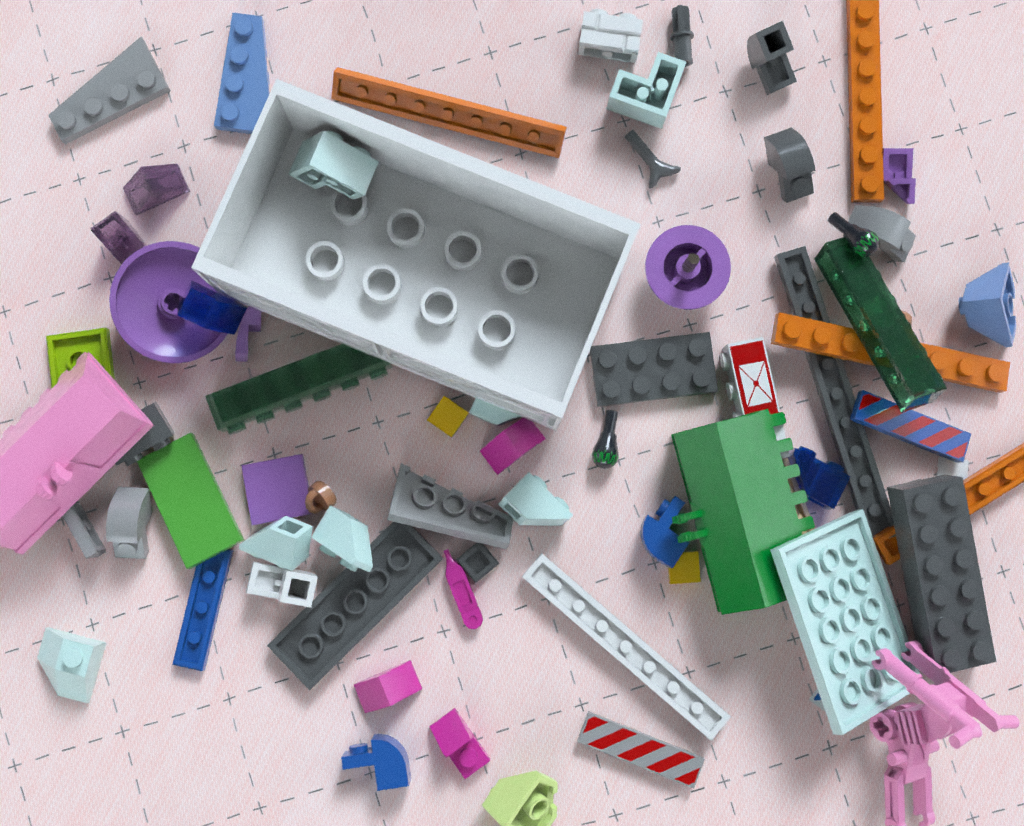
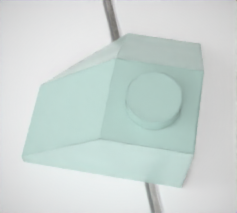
[37,627,107,703]

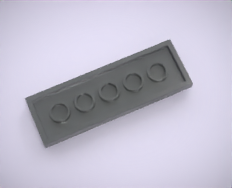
[267,522,443,690]

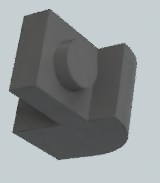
[747,21,797,95]
[764,127,816,203]

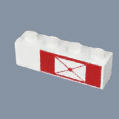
[720,337,790,458]

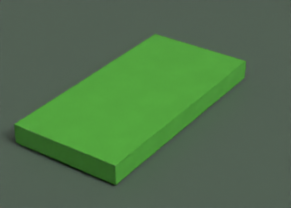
[137,432,245,569]

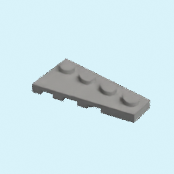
[48,37,171,144]
[387,463,513,550]

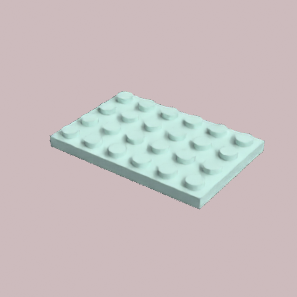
[770,509,920,735]

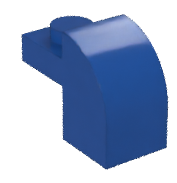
[640,496,690,569]
[341,734,411,791]

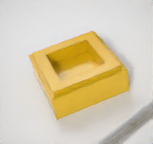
[427,396,469,438]
[668,551,701,584]

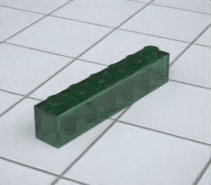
[814,237,947,413]
[205,343,393,435]

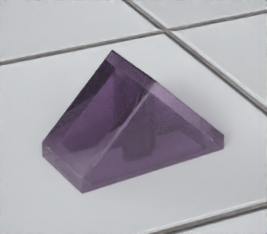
[123,164,190,216]
[90,211,147,265]

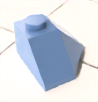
[959,262,1016,347]

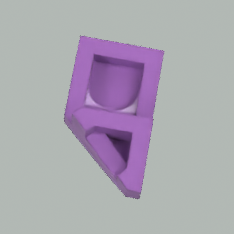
[883,148,916,204]
[235,306,262,362]

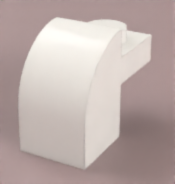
[246,561,318,608]

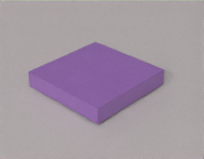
[241,454,312,525]

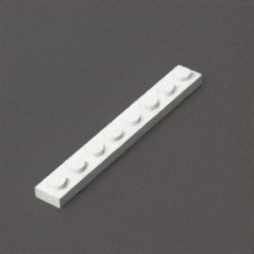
[522,553,731,741]

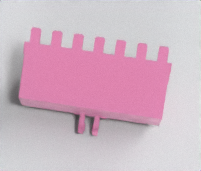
[0,352,154,555]

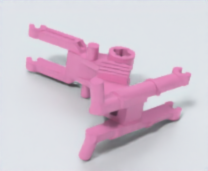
[870,640,1020,826]

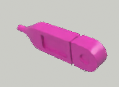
[443,549,483,629]

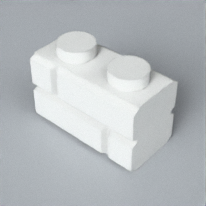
[578,9,643,63]

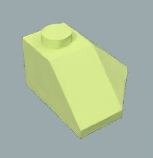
[482,771,558,826]

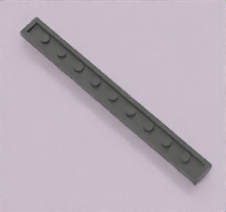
[774,246,896,539]

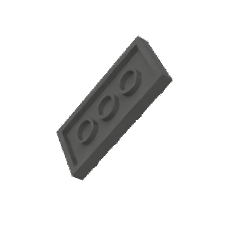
[590,332,718,407]

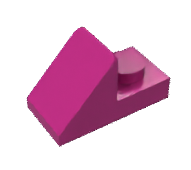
[430,708,490,779]

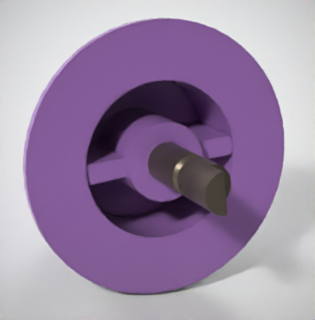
[645,225,731,310]

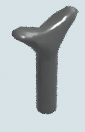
[625,130,681,189]

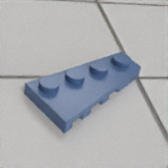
[214,13,270,134]

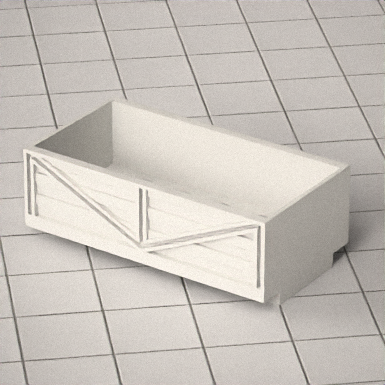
[191,79,641,430]

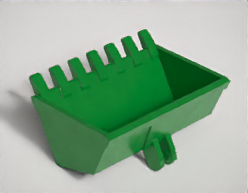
[671,409,815,615]

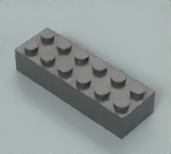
[887,474,996,673]

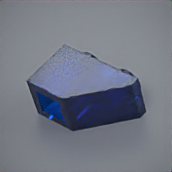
[177,280,248,335]
[787,446,851,510]

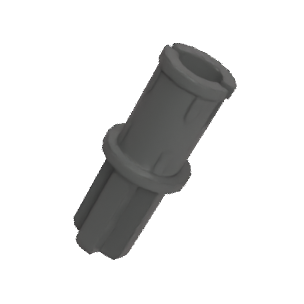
[670,5,694,67]

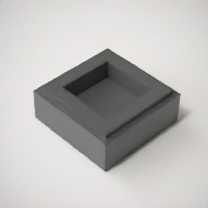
[456,542,499,583]

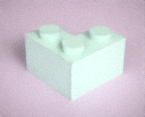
[606,52,686,129]
[288,131,379,199]

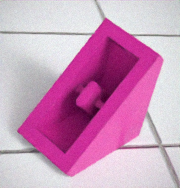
[480,417,546,475]
[354,660,422,713]

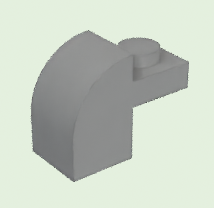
[848,205,916,262]
[106,486,153,559]

